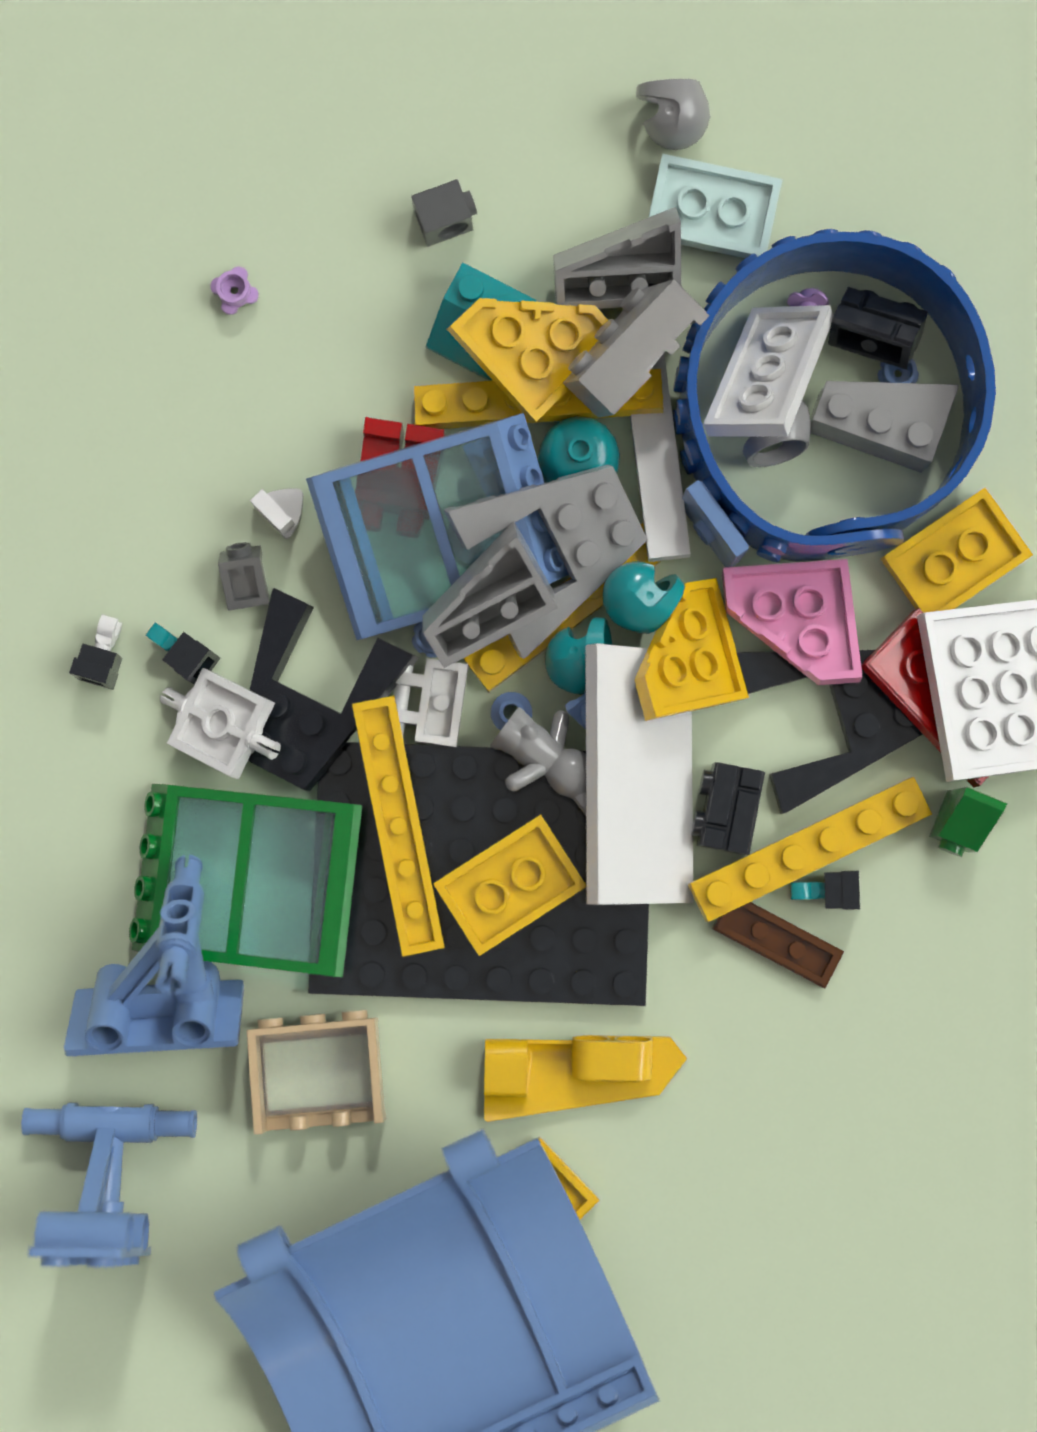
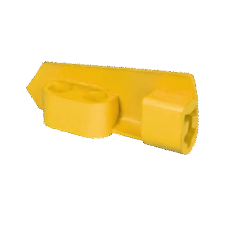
[484,1035,687,1122]

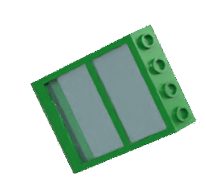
[129,783,362,977]

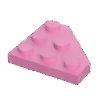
[722,559,863,685]

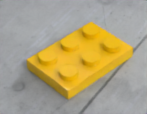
[881,487,1033,613]
[433,815,587,956]

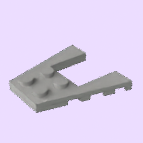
[444,465,648,659]

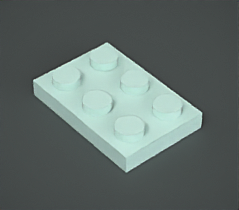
[648,154,783,258]

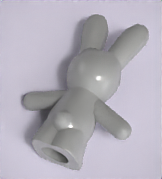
[490,707,586,816]

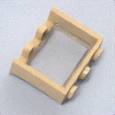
[247,1010,387,1135]

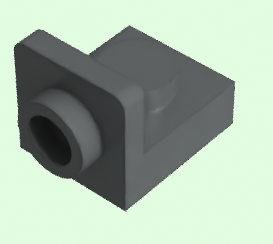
[218,542,270,611]

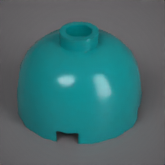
[538,416,620,483]

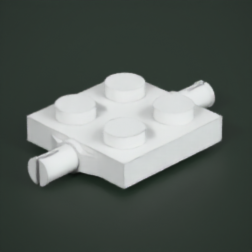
[160,668,281,779]

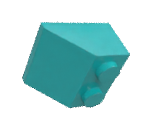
[426,262,536,381]

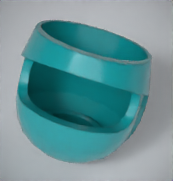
[603,561,685,634]
[545,617,613,695]

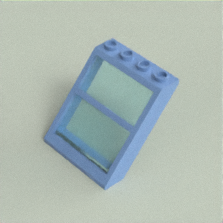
[306,413,569,640]

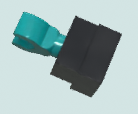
[145,622,221,685]
[791,871,860,910]

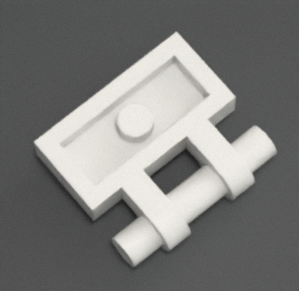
[393,658,468,747]

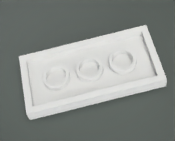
[703,305,833,437]

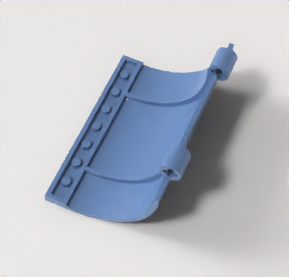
[214,1129,660,1432]

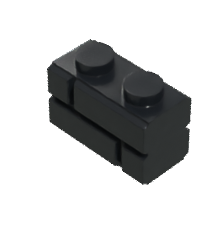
[828,287,928,370]
[691,762,765,855]

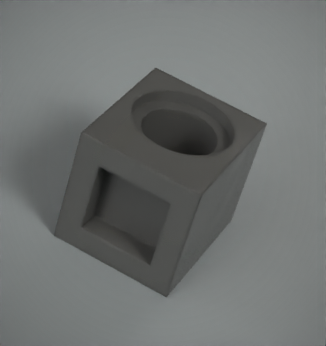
[411,179,477,247]

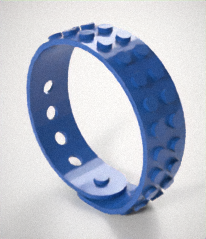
[673,229,996,562]

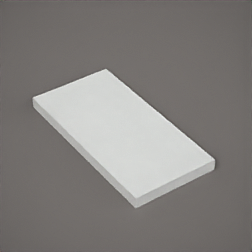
[586,644,693,905]

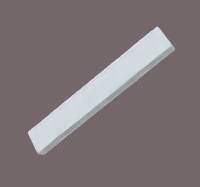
[630,354,691,562]

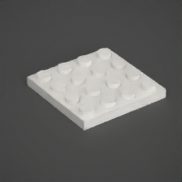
[917,600,1037,782]

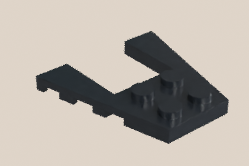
[248,588,419,791]
[737,650,923,814]

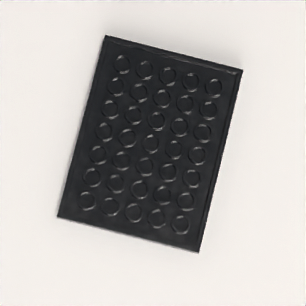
[308,742,649,1006]

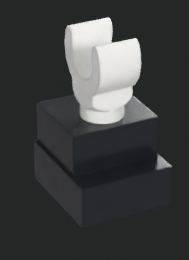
[69,614,123,690]

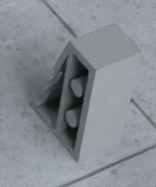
[810,381,959,473]

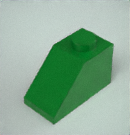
[929,787,1007,857]

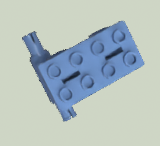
[64,855,244,1056]
[21,1103,197,1267]

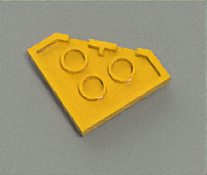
[447,298,608,423]
[634,578,749,721]

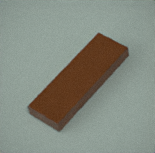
[712,902,844,989]

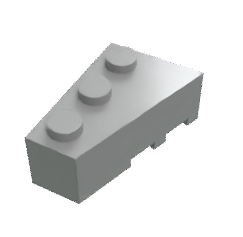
[553,207,681,309]
[563,279,710,417]
[422,521,558,668]

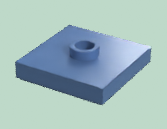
[682,480,749,567]

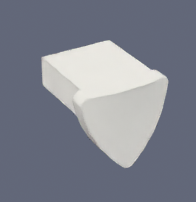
[250,489,303,539]

